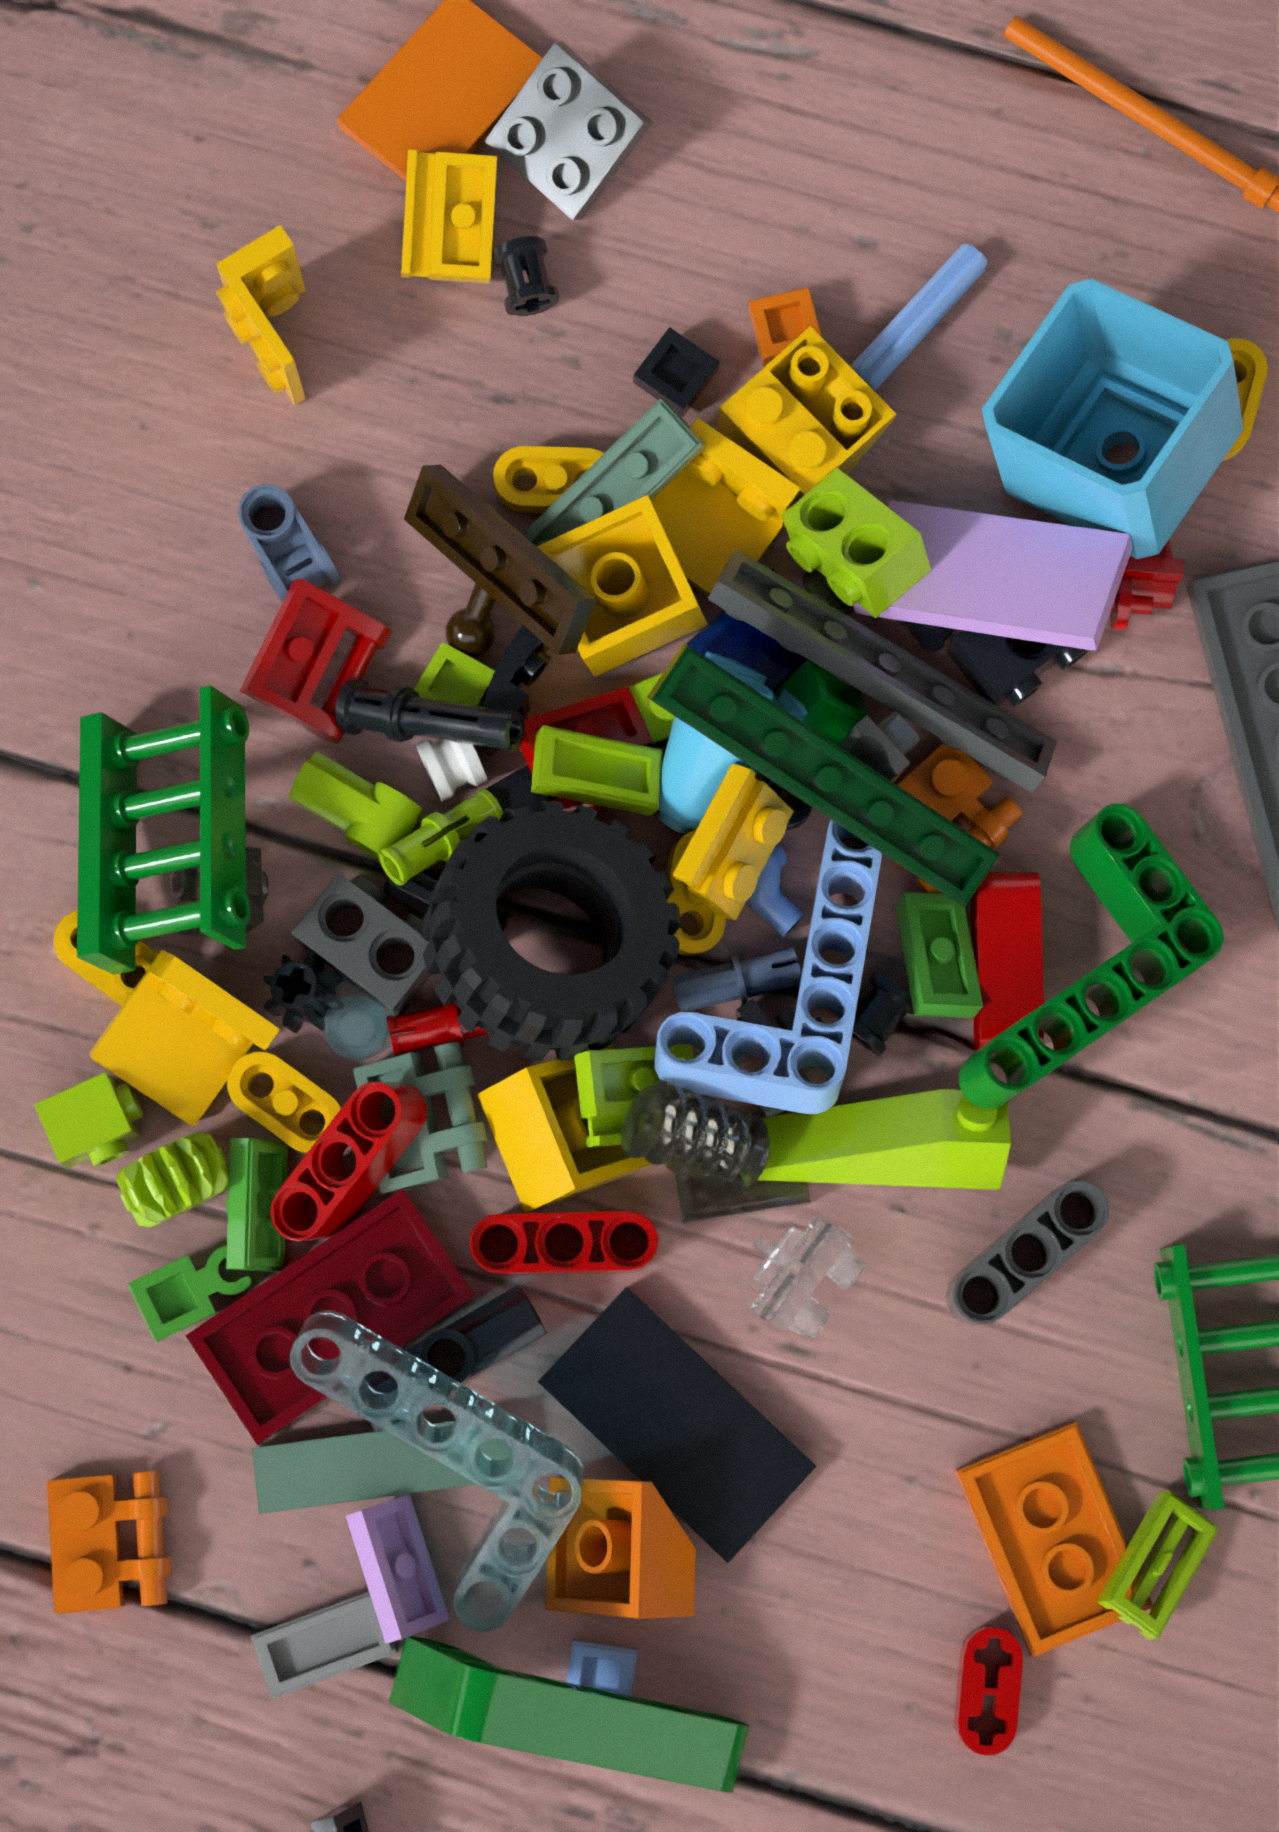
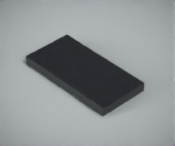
[538,1286,817,1563]

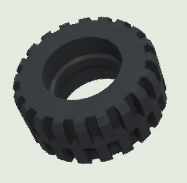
[422,801,681,1061]

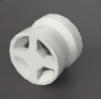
[416,739,488,802]

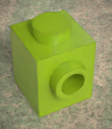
[34,1072,144,1168]

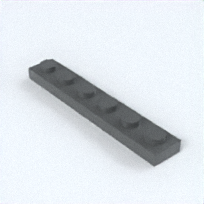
[707,549,1057,794]

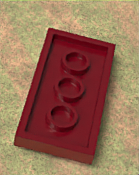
[185,1188,476,1445]

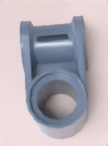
[238,484,341,603]

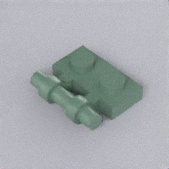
[353,1042,488,1194]

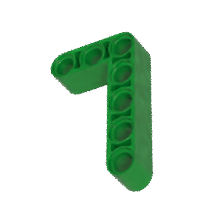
[959,803,1224,1109]
[389,1636,750,1793]

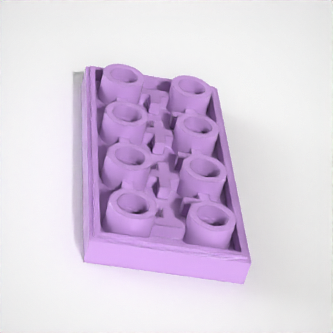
[853,500,1133,651]

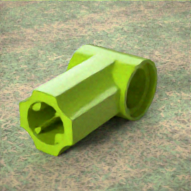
[288,751,424,861]

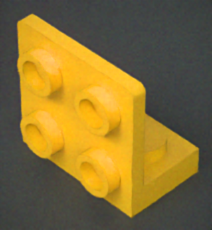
[216,225,306,405]
[651,417,801,596]
[90,950,280,1126]

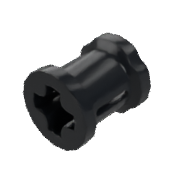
[492,236,560,316]
[852,972,914,1057]

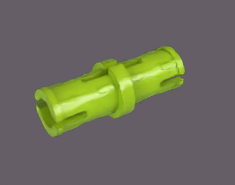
[379,789,503,886]

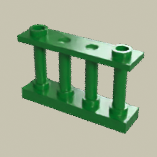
[77,685,251,975]
[1154,1244,1279,1510]

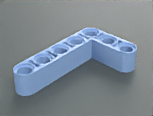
[655,820,882,1114]

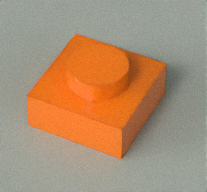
[748,287,822,366]

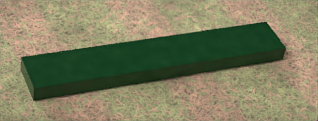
[647,642,1001,908]

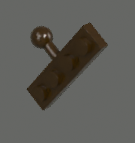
[404,464,597,657]

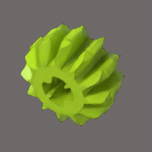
[116,1132,229,1227]

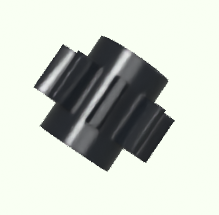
[263,951,344,1034]

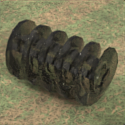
[621,1080,770,1193]

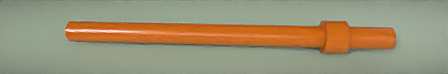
[1003,15,1279,214]

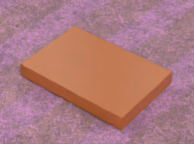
[337,0,543,182]
[954,1422,1153,1657]

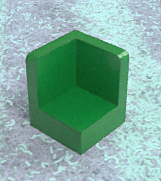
[773,659,867,746]

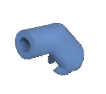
[746,844,805,938]

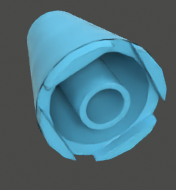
[658,652,808,834]

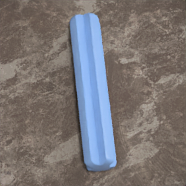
[851,243,988,391]

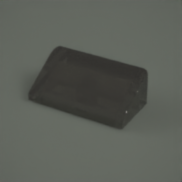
[672,1150,811,1226]

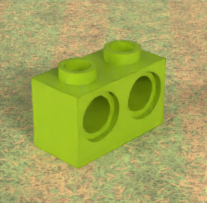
[781,468,931,618]

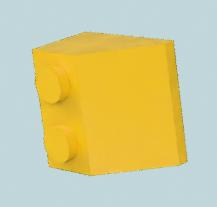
[537,495,708,677]
[477,1044,660,1213]

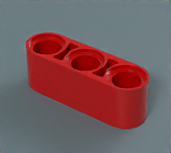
[971,872,1044,1052]
[270,1082,427,1241]
[469,1211,659,1276]

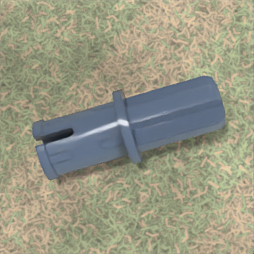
[673,947,801,1012]

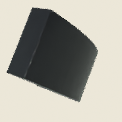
[481,625,551,757]

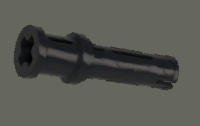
[335,678,525,752]

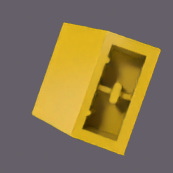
[717,326,896,500]

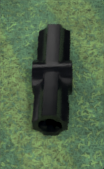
[349,1284,548,1433]

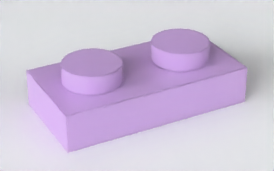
[346,1494,450,1644]

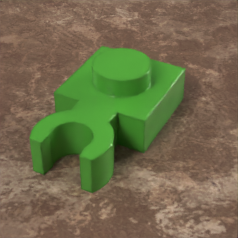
[127,1246,252,1343]

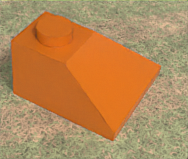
[545,1477,696,1619]

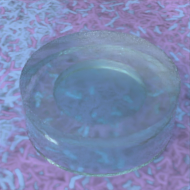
[324,995,389,1061]

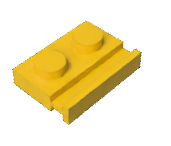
[401,149,497,284]
[672,763,794,921]

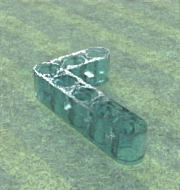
[290,1310,584,1632]

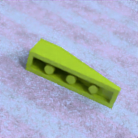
[743,1089,1011,1190]

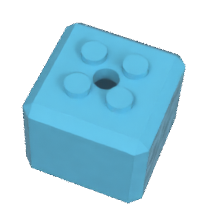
[982,278,1244,559]

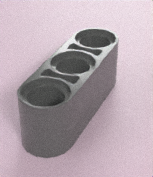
[946,1180,1109,1326]

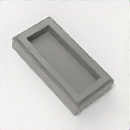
[250,1591,398,1699]

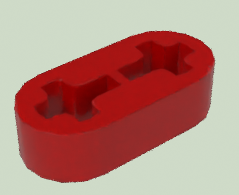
[954,1625,1023,1756]

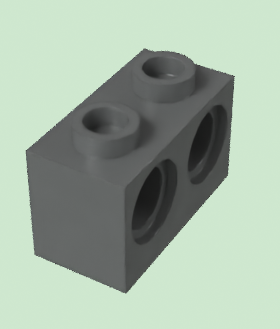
[291,872,431,1016]

